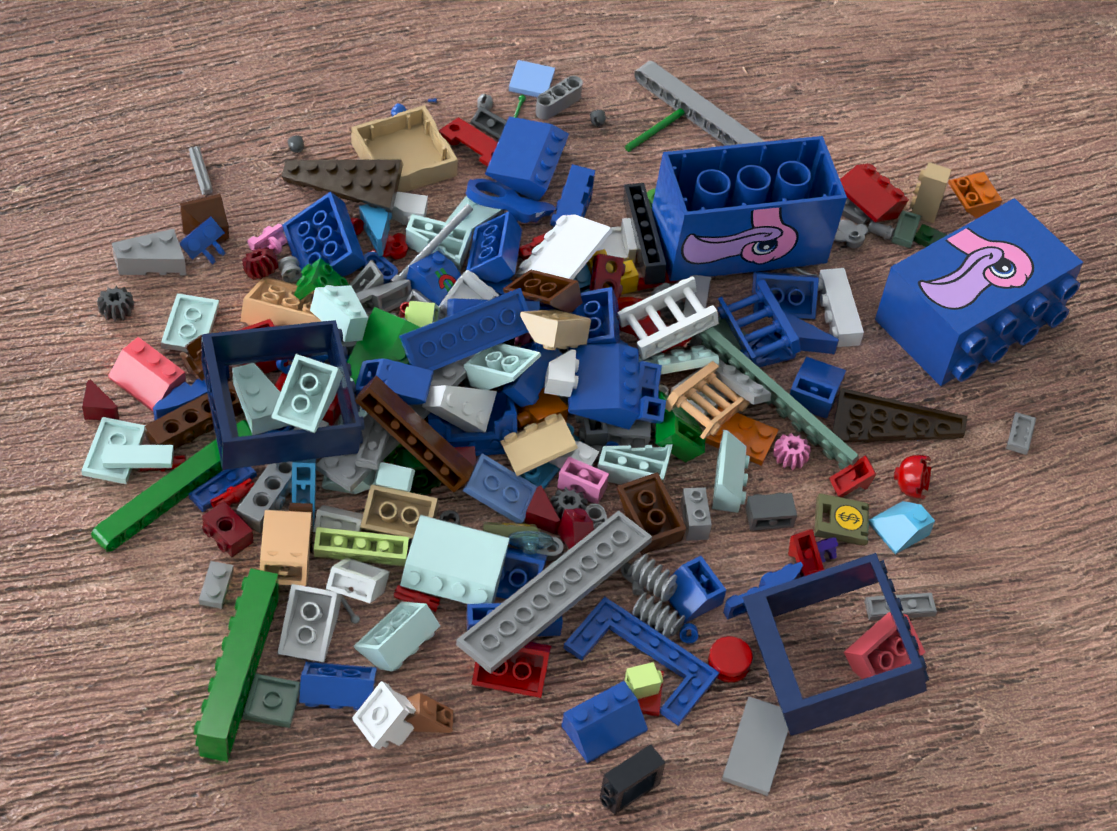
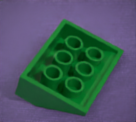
[347,307,420,385]

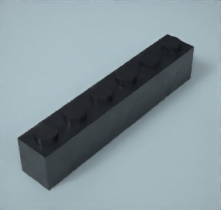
[623,183,666,285]

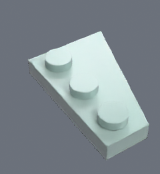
[446,195,505,234]

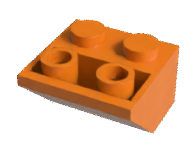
[948,172,1002,218]

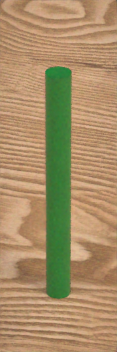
[625,108,685,152]

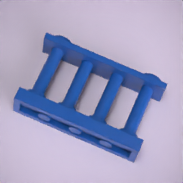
[717,279,801,365]

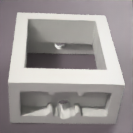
[326,558,390,603]

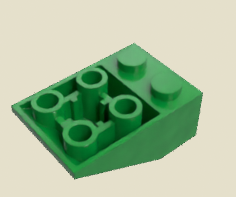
[656,390,705,463]

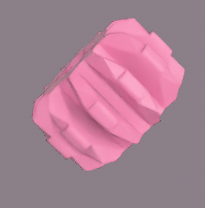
[773,432,811,471]

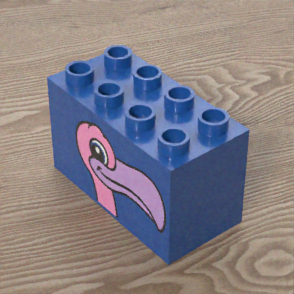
[652,136,847,281]
[875,198,1083,386]

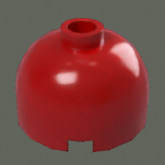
[894,455,931,499]

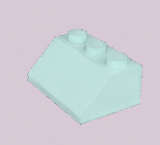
[712,430,750,513]
[354,601,441,671]

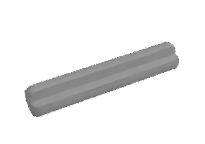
[189,146,213,195]

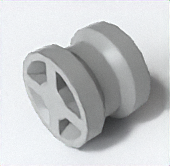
[278,256,302,282]

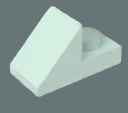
[373,462,415,492]

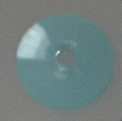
[508,531,554,554]

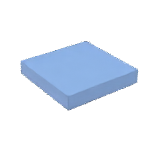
[508,60,555,97]

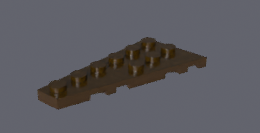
[282,159,403,213]
[832,388,967,443]

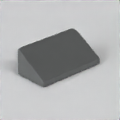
[470,106,507,139]

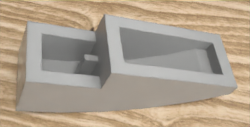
[355,280,412,317]

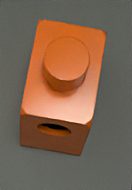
[517,387,568,428]

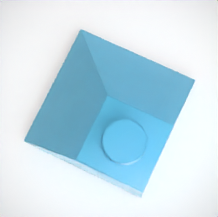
[869,501,935,554]

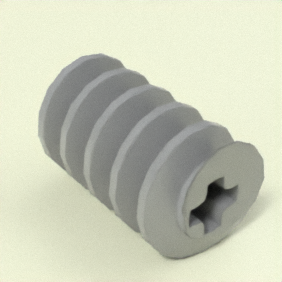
[627,554,678,602]
[632,591,685,638]

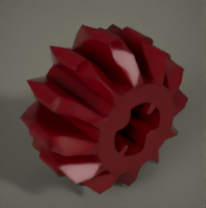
[242,247,279,280]

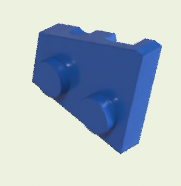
[740,333,797,368]

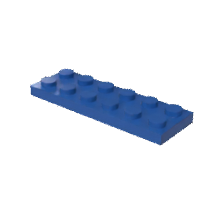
[399,288,529,371]

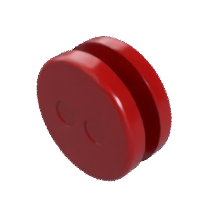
[708,636,753,683]

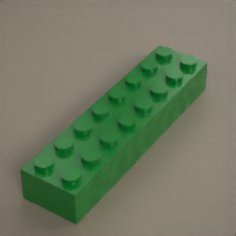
[194,568,280,762]

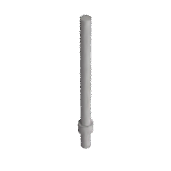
[391,204,473,283]

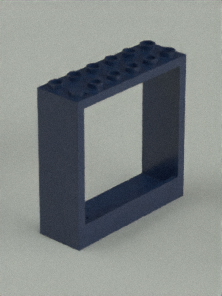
[202,320,365,470]
[742,553,929,737]

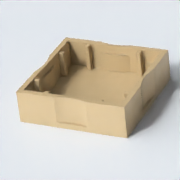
[351,105,458,192]

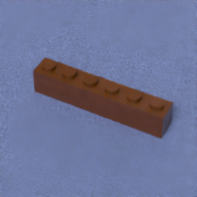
[355,375,475,493]

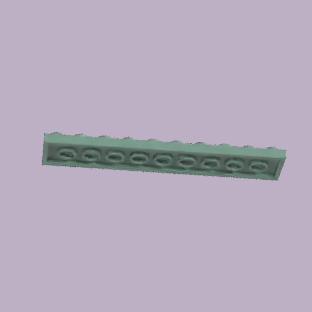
[699,327,859,470]

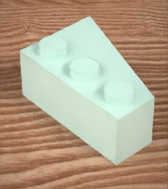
[310,285,368,342]
[597,444,673,485]

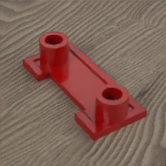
[439,117,498,167]

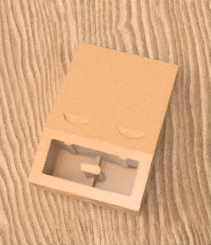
[260,510,312,586]

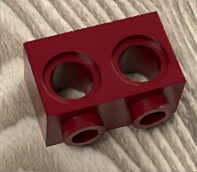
[589,254,625,300]

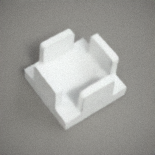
[352,681,416,750]

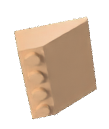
[240,277,321,326]

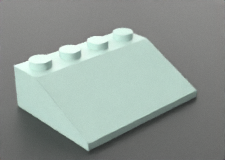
[400,515,510,604]

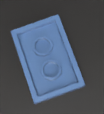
[463,454,537,523]

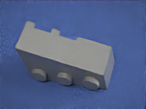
[112,229,187,276]

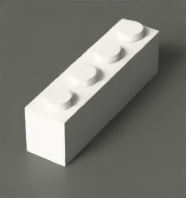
[818,268,864,347]

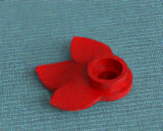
[370,233,408,259]

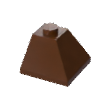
[180,194,230,242]

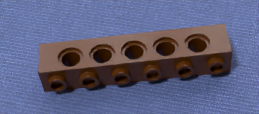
[144,366,270,451]

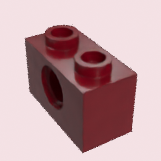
[202,501,254,557]

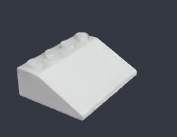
[515,215,613,280]

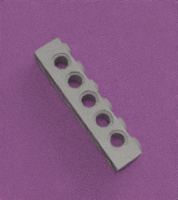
[236,420,329,533]

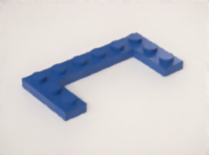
[563,597,719,726]

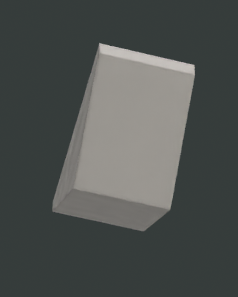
[350,260,384,293]

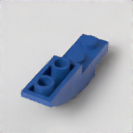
[153,366,230,420]
[723,562,803,620]

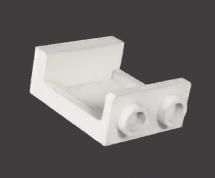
[597,218,637,263]
[439,270,500,319]

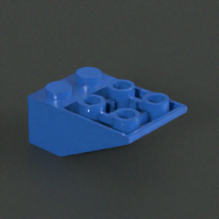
[790,356,847,419]
[355,358,434,410]

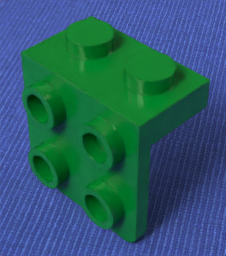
[294,258,350,300]

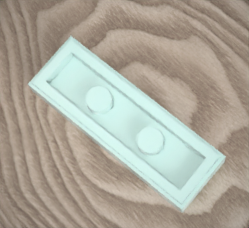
[103,445,174,468]

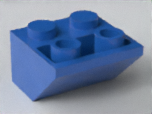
[668,556,726,623]

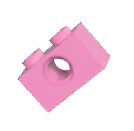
[557,456,609,504]

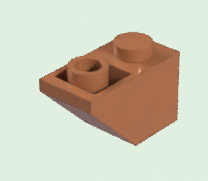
[404,693,453,733]

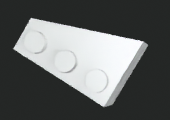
[422,385,497,432]

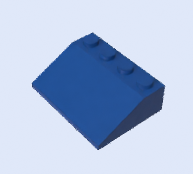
[485,116,569,201]
[282,192,366,277]
[568,343,640,430]

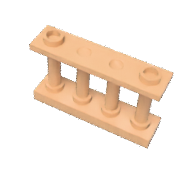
[665,361,750,440]

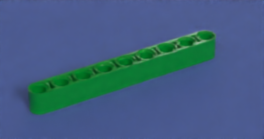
[91,420,261,552]

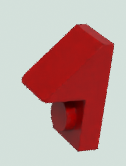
[829,455,877,498]
[788,529,824,577]

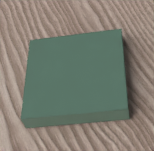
[243,673,301,728]

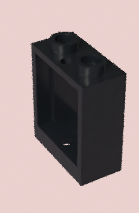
[600,744,666,815]

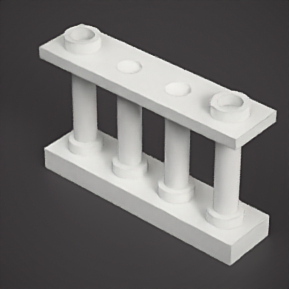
[617,276,719,360]

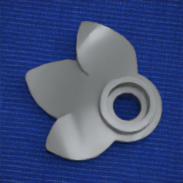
[834,220,868,248]

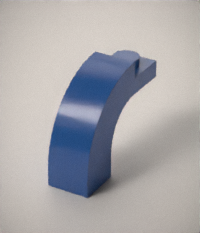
[636,361,666,424]

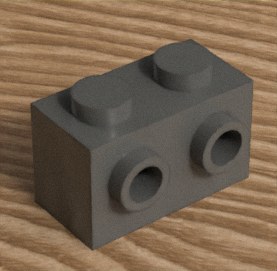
[575,415,608,446]
[745,492,797,531]

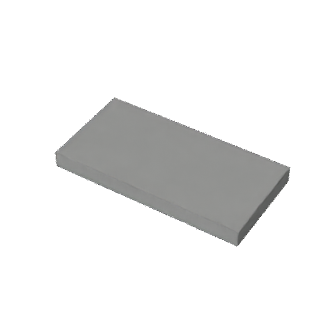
[721,697,788,796]

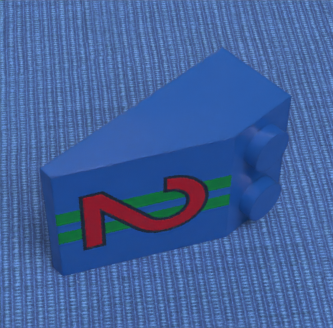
[406,251,461,306]

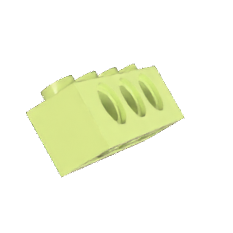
[314,527,409,566]

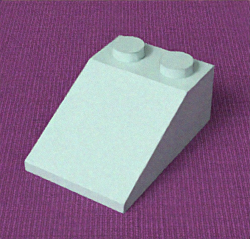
[464,343,541,390]
[271,354,343,433]

